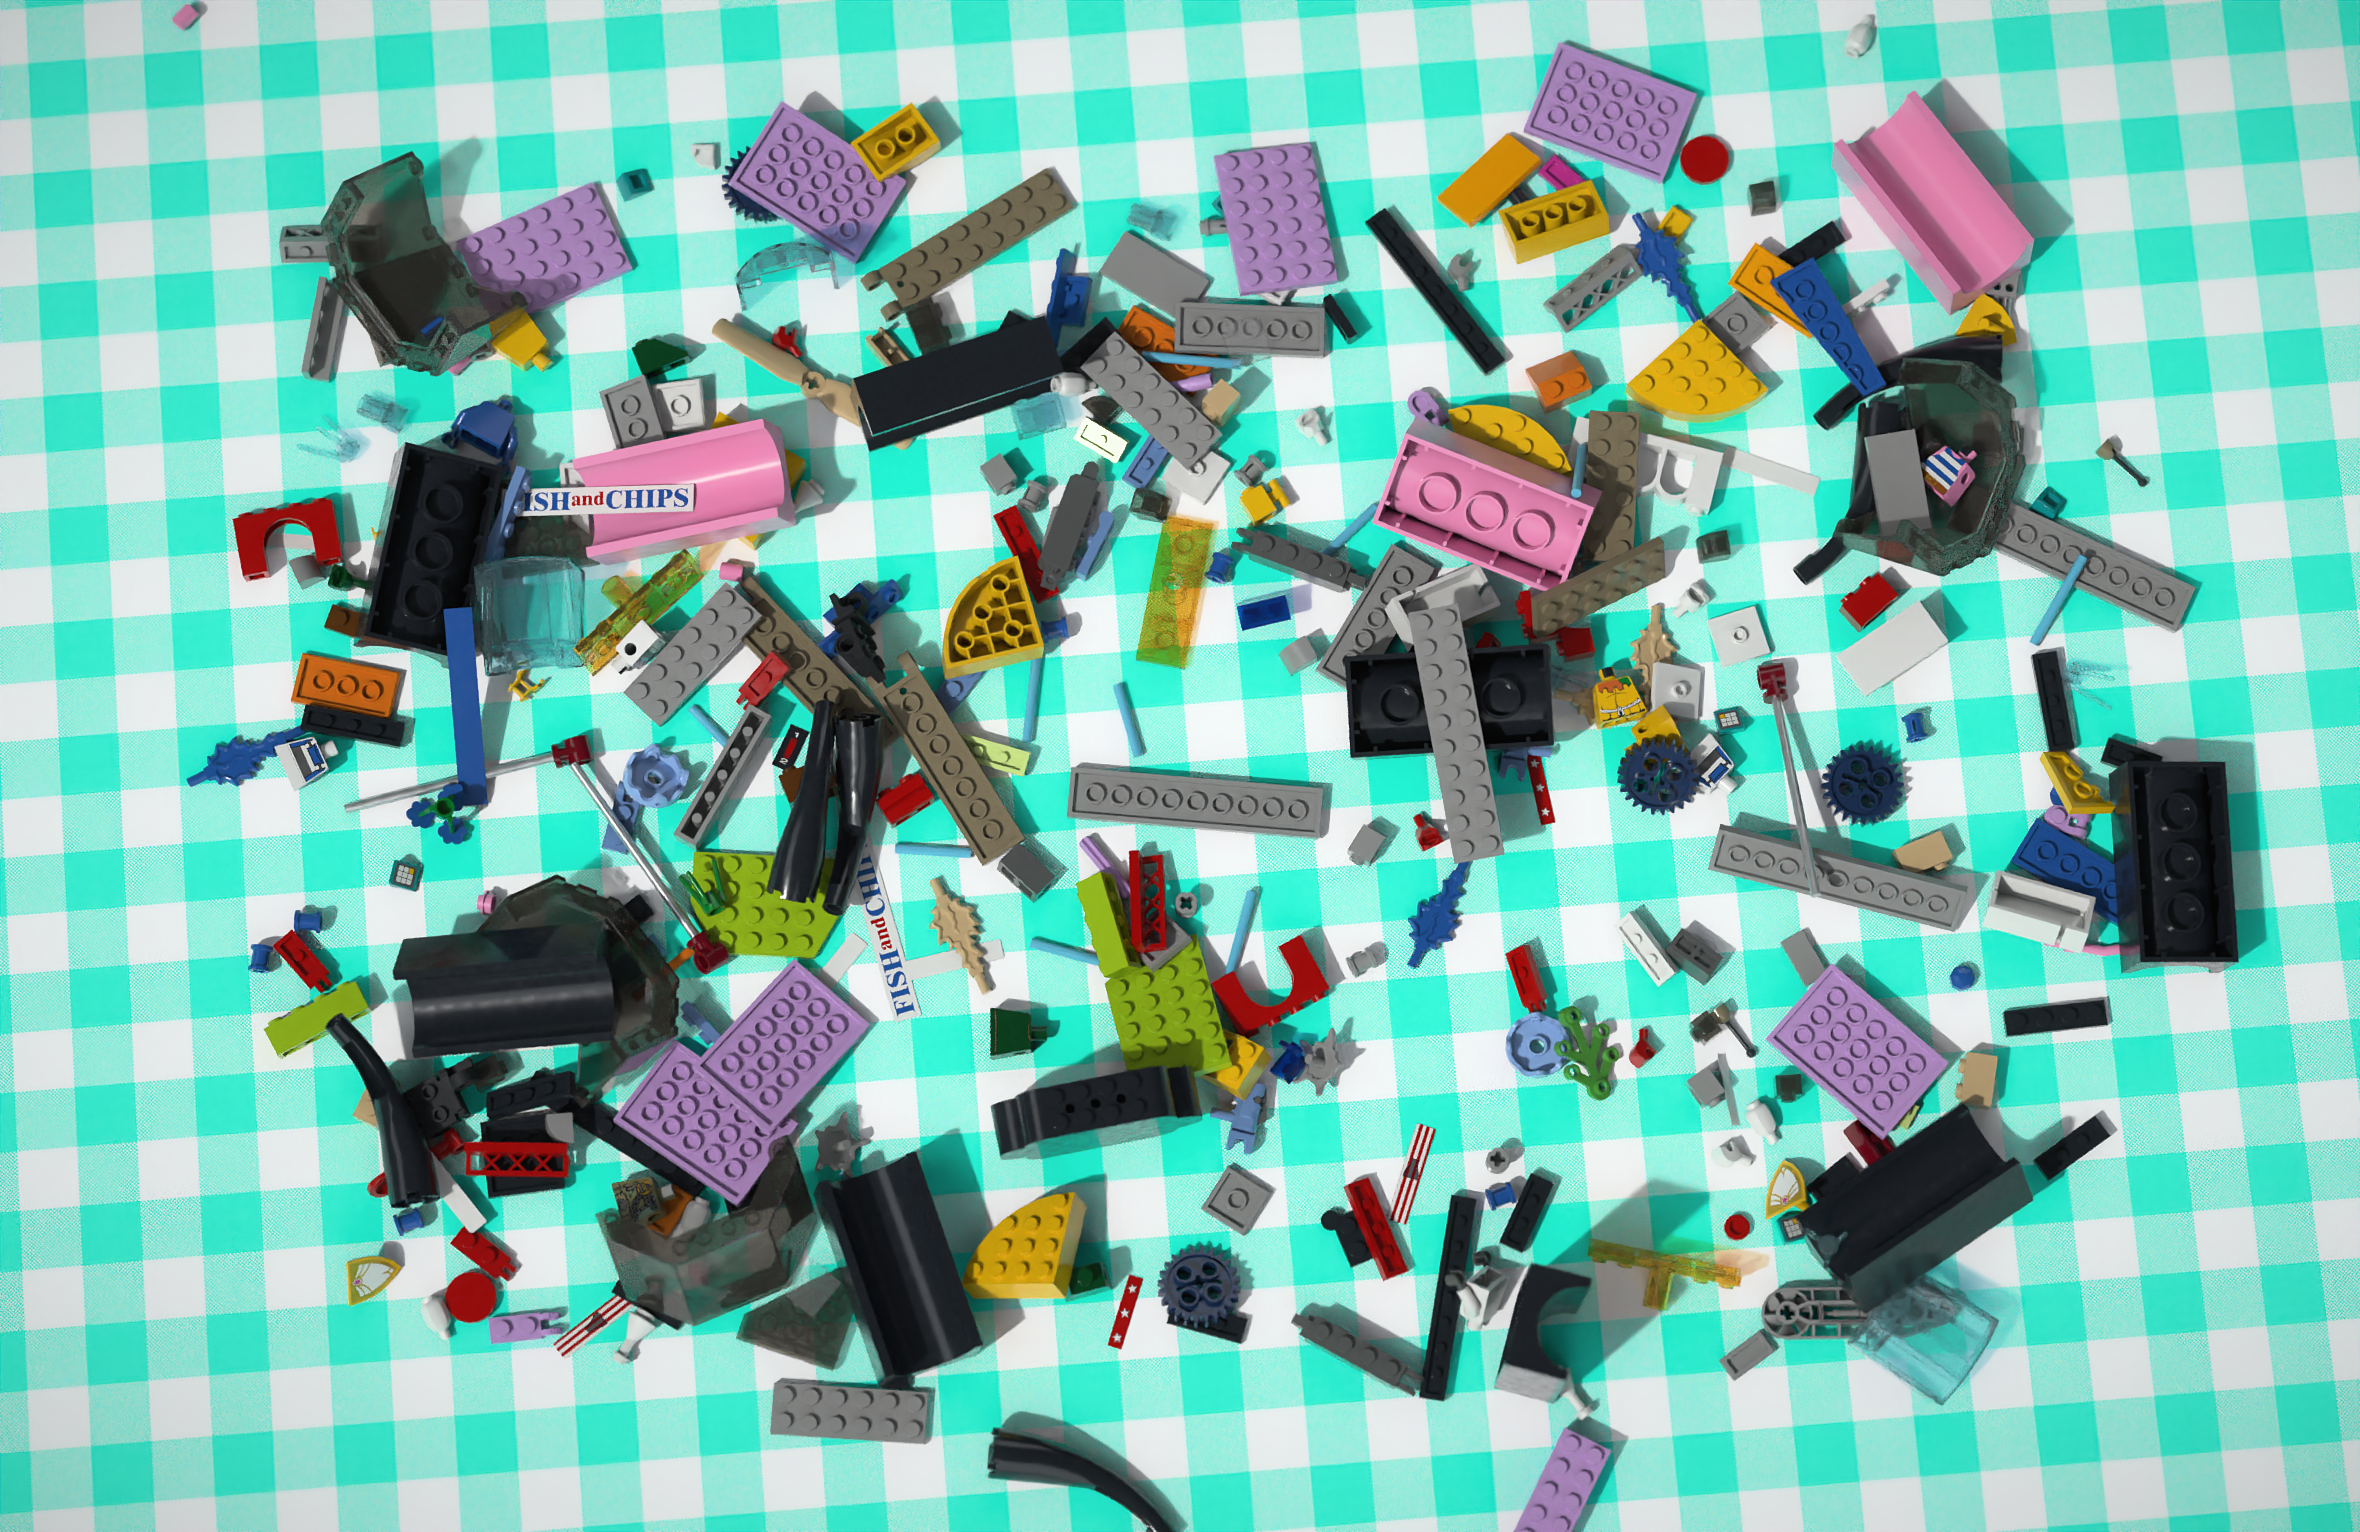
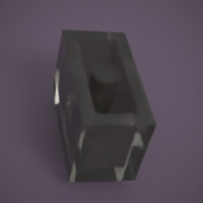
[903,297,953,356]

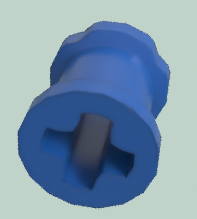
[1204,552,1234,584]
[1040,616,1069,643]
[1901,713,1929,743]
[294,910,323,933]
[248,944,274,974]
[1485,1182,1517,1211]
[393,1207,425,1237]

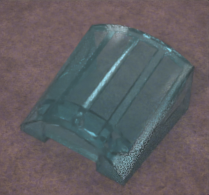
[733,242,839,311]
[473,556,585,677]
[1847,1273,2000,1406]

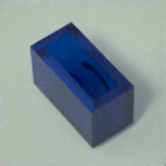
[1236,591,1291,631]

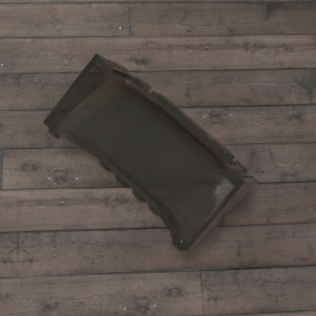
[320,151,529,377]
[1832,357,2026,577]
[475,874,680,1109]
[595,1134,818,1327]

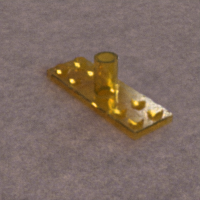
[1136,515,1213,670]
[573,548,704,677]
[1587,1238,1742,1311]

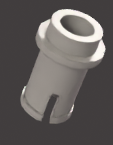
[1199,217,1227,237]

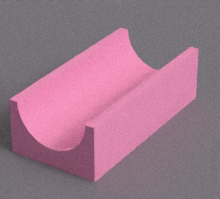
[1831,90,2034,316]
[1372,417,1603,591]
[572,418,796,566]

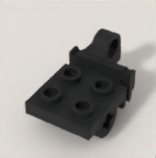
[829,592,887,684]
[404,1057,482,1140]

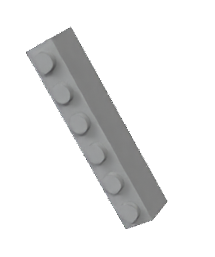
[673,704,773,852]

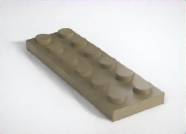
[1582,411,1640,562]
[1531,536,1665,639]

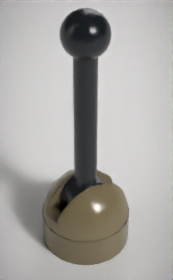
[2095,438,2147,487]
[1709,1002,1756,1058]

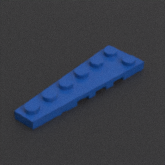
[1770,258,1886,398]

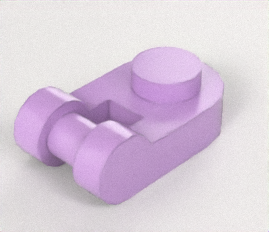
[1407,390,1450,426]
[2043,805,2092,839]

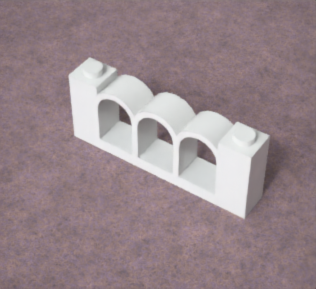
[1567,416,1723,517]

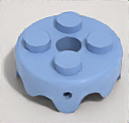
[623,744,689,808]
[1505,1012,1570,1079]

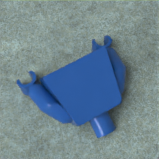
[441,399,518,477]

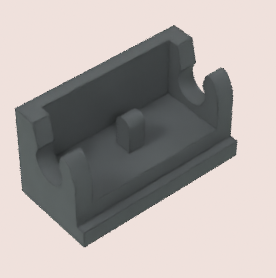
[997,843,1055,903]
[1665,928,1723,985]

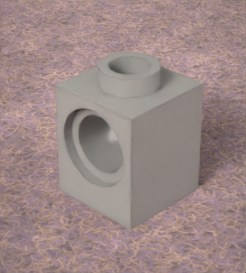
[979,453,1018,497]
[1347,824,1385,867]
[1685,1066,1725,1110]

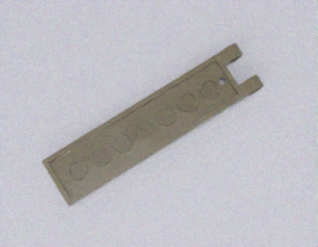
[860,168,1073,322]
[740,576,901,750]
[865,650,1026,866]

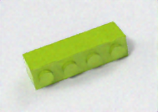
[1076,872,1142,979]
[264,981,372,1059]

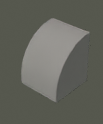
[288,555,325,590]
[1278,635,1317,676]
[545,1113,574,1147]

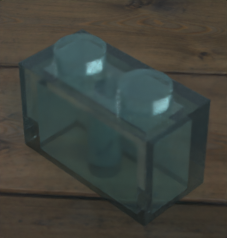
[1010,392,1067,441]

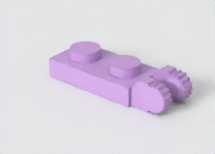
[488,1312,563,1345]

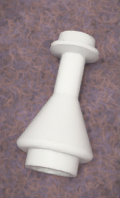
[784,479,825,530]
[611,1308,656,1366]
[1559,1365,1593,1421]

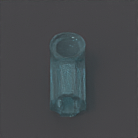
[1126,202,1179,241]
[356,393,410,434]

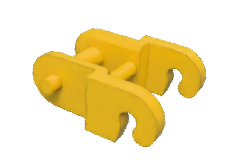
[508,665,545,702]

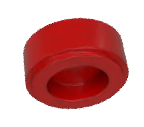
[1723,1214,1750,1241]

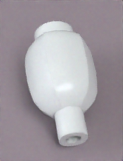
[1844,16,1872,59]
[1051,373,1096,397]
[1745,1099,1779,1145]
[680,1196,711,1243]
[420,1294,452,1341]

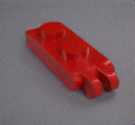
[736,650,793,711]
[273,929,333,994]
[1505,944,1547,1013]
[450,1226,517,1282]

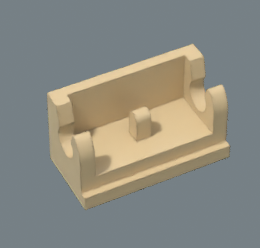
[865,327,910,368]

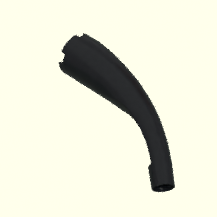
[1813,334,2003,431]
[1793,402,1909,586]
[766,700,837,903]
[822,712,885,916]
[325,1013,440,1208]
[987,1427,1177,1532]

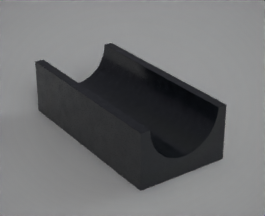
[850,315,1064,453]
[353,442,503,669]
[1345,644,1557,761]
[2108,761,2239,973]
[392,921,623,1058]
[1795,1103,2034,1314]
[813,1151,983,1388]
[1494,1262,1593,1404]

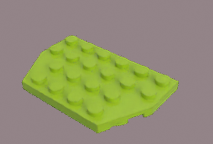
[691,852,840,959]
[1104,934,1232,1077]

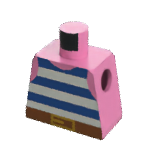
[1921,445,1977,507]

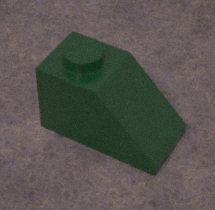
[631,338,690,379]

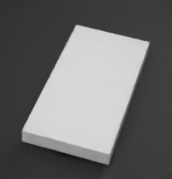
[1836,600,1948,698]

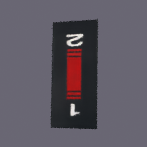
[772,724,809,770]

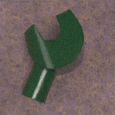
[328,564,367,591]

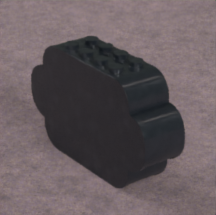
[990,1066,1203,1160]

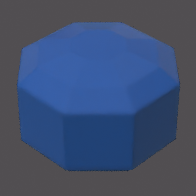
[1949,965,1975,992]

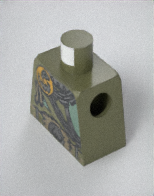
[611,1177,676,1235]

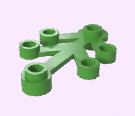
[1554,1006,1619,1101]

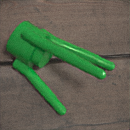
[679,859,728,917]

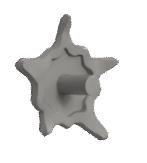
[1293,1028,1343,1097]
[815,1112,869,1179]

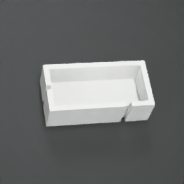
[1385,564,1501,652]
[1982,870,2096,954]

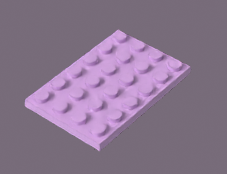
[1523,42,1697,185]
[728,100,907,265]
[1213,143,1338,296]
[456,182,633,330]
[692,959,870,1135]
[1765,963,1949,1140]
[613,1039,799,1207]

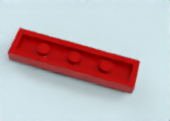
[993,505,1060,605]
[1343,1177,1408,1282]

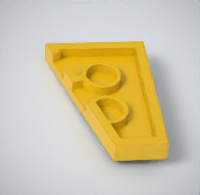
[2039,752,2115,814]

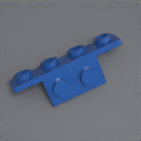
[1046,248,1093,349]
[818,579,904,660]

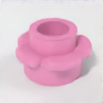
[477,890,496,915]

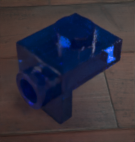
[1269,1039,1307,1085]

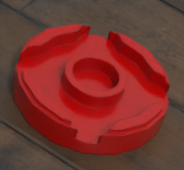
[1679,136,1729,185]
[445,1272,497,1324]

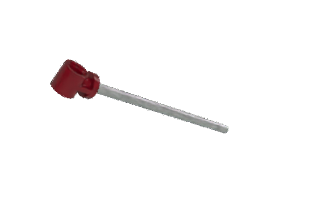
[1756,662,1821,898]
[344,735,594,814]
[569,762,729,975]

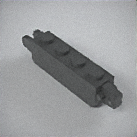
[1037,461,1101,591]
[1231,527,1367,593]
[1291,1313,1424,1397]

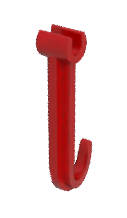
[367,1128,464,1198]

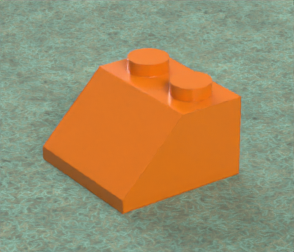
[1525,351,1592,414]

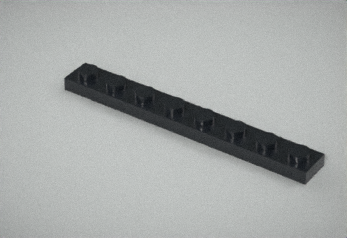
[1365,208,1506,377]
[530,1070,705,1198]
[1419,1195,1477,1402]

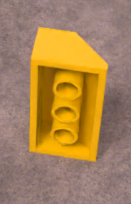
[1498,180,1610,265]

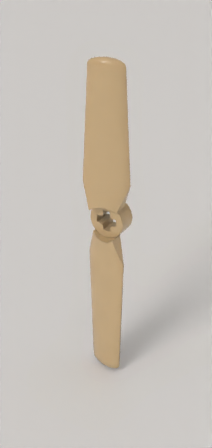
[712,318,914,450]

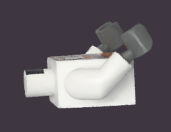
[1445,1251,1510,1331]

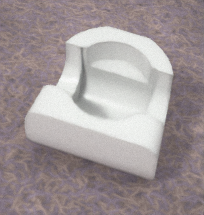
[1295,408,1328,447]
[1672,582,1710,619]
[1711,1141,1752,1168]

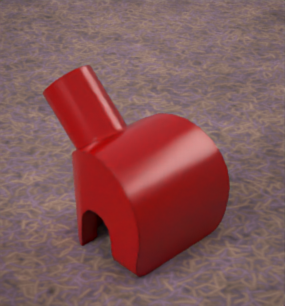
[772,325,803,358]
[1413,814,1444,852]
[1629,1029,1657,1069]

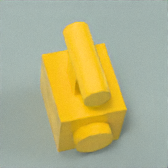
[1239,478,1291,528]

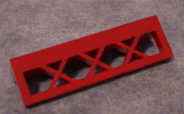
[1129,850,1167,954]
[464,1142,570,1178]

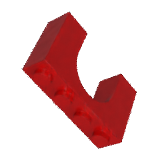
[232,498,345,582]
[1210,935,1330,1039]

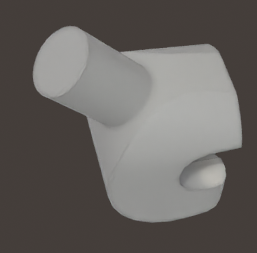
[1447,254,1473,292]

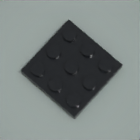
[480,1113,566,1199]

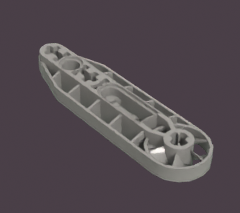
[1760,1287,1955,1341]

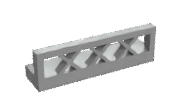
[279,225,382,263]
[1542,245,1643,333]
[301,276,348,383]

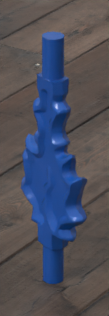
[1631,212,1702,324]
[186,725,305,788]
[1406,861,1471,969]

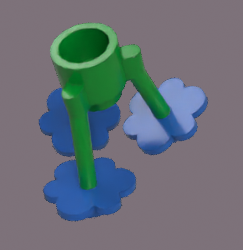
[406,783,467,845]

